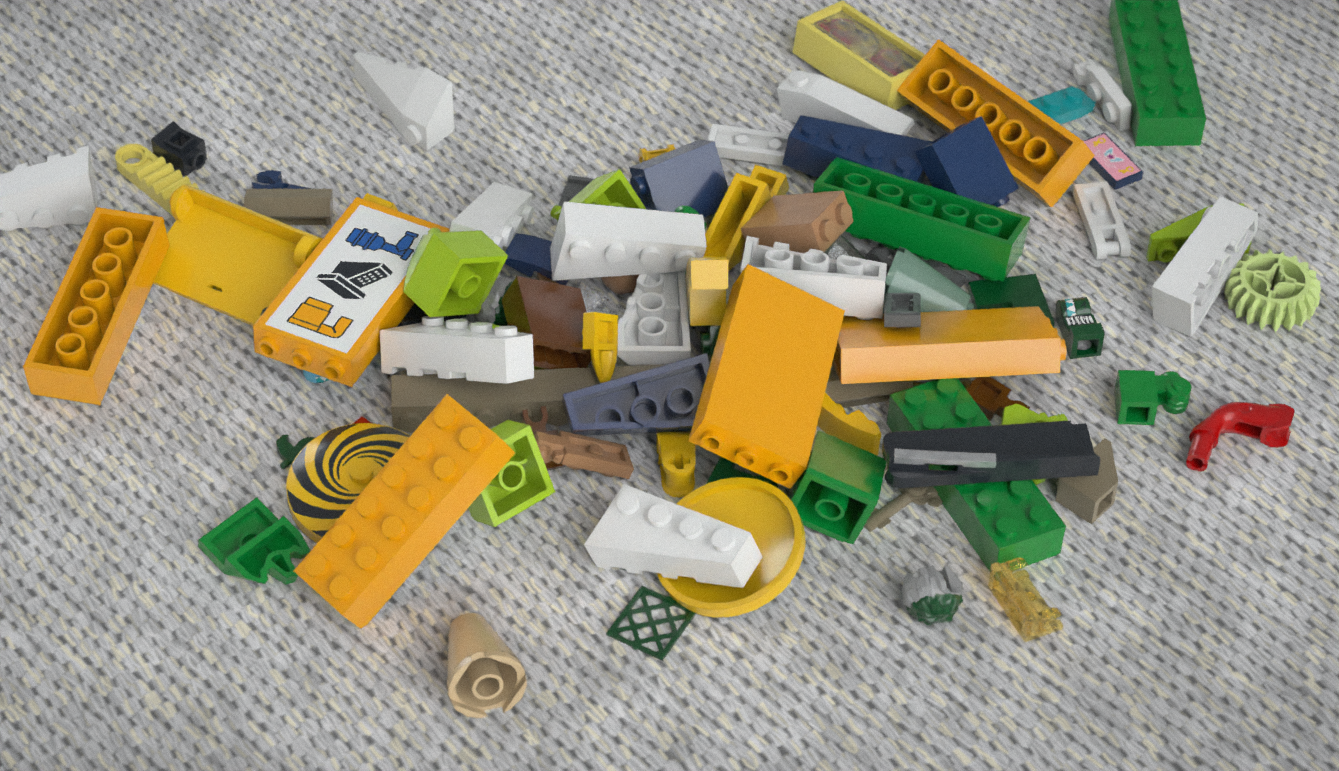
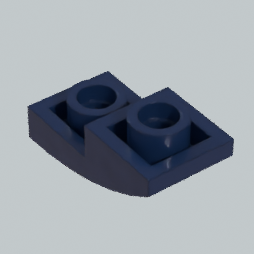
[504,233,570,286]

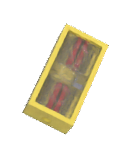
[792,0,925,110]

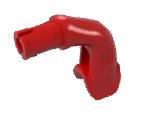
[1186,402,1295,472]

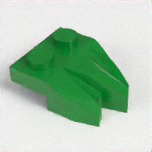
[198,497,311,585]

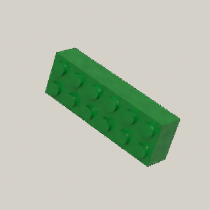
[1108,0,1206,146]
[812,157,1031,282]
[886,378,1066,578]

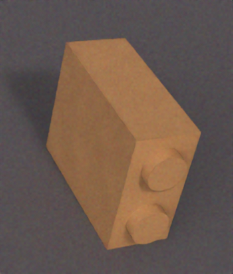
[741,191,854,253]

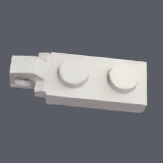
[1073,59,1132,131]

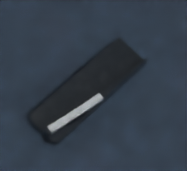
[882,421,1100,488]

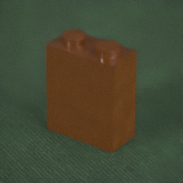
[501,276,591,369]

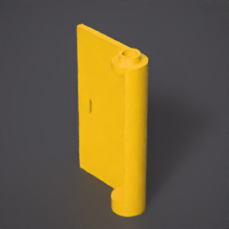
[153,184,323,326]

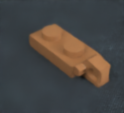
[534,430,634,479]

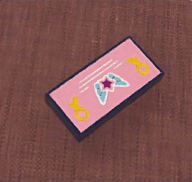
[1083,132,1143,190]

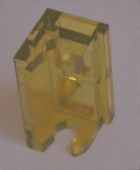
[988,558,1063,642]

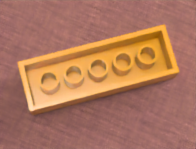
[897,39,1095,207]
[23,207,170,405]
[294,394,515,629]

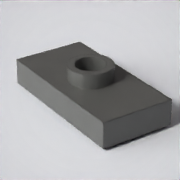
[884,293,921,327]

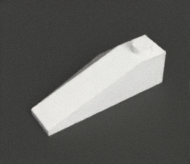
[353,52,455,150]
[617,271,691,366]

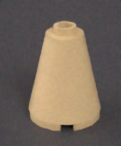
[447,613,527,718]

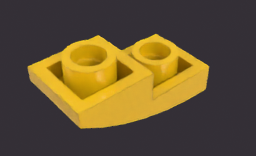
[817,392,881,455]

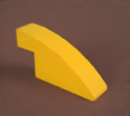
[703,164,789,271]
[685,257,729,326]

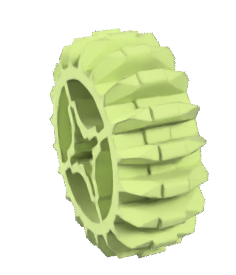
[1224,249,1321,333]

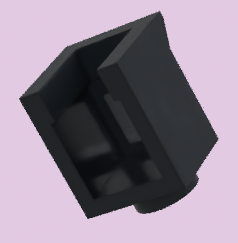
[151,121,207,177]

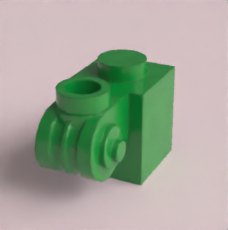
[1114,370,1192,425]

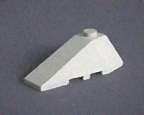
[777,70,914,136]

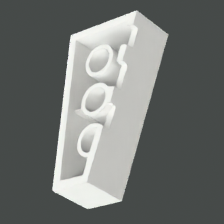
[0,145,97,231]
[449,182,534,252]
[1150,196,1258,337]
[550,202,707,281]
[740,236,887,320]
[380,316,534,384]
[584,484,763,588]

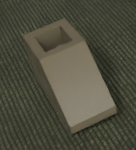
[1055,438,1118,524]

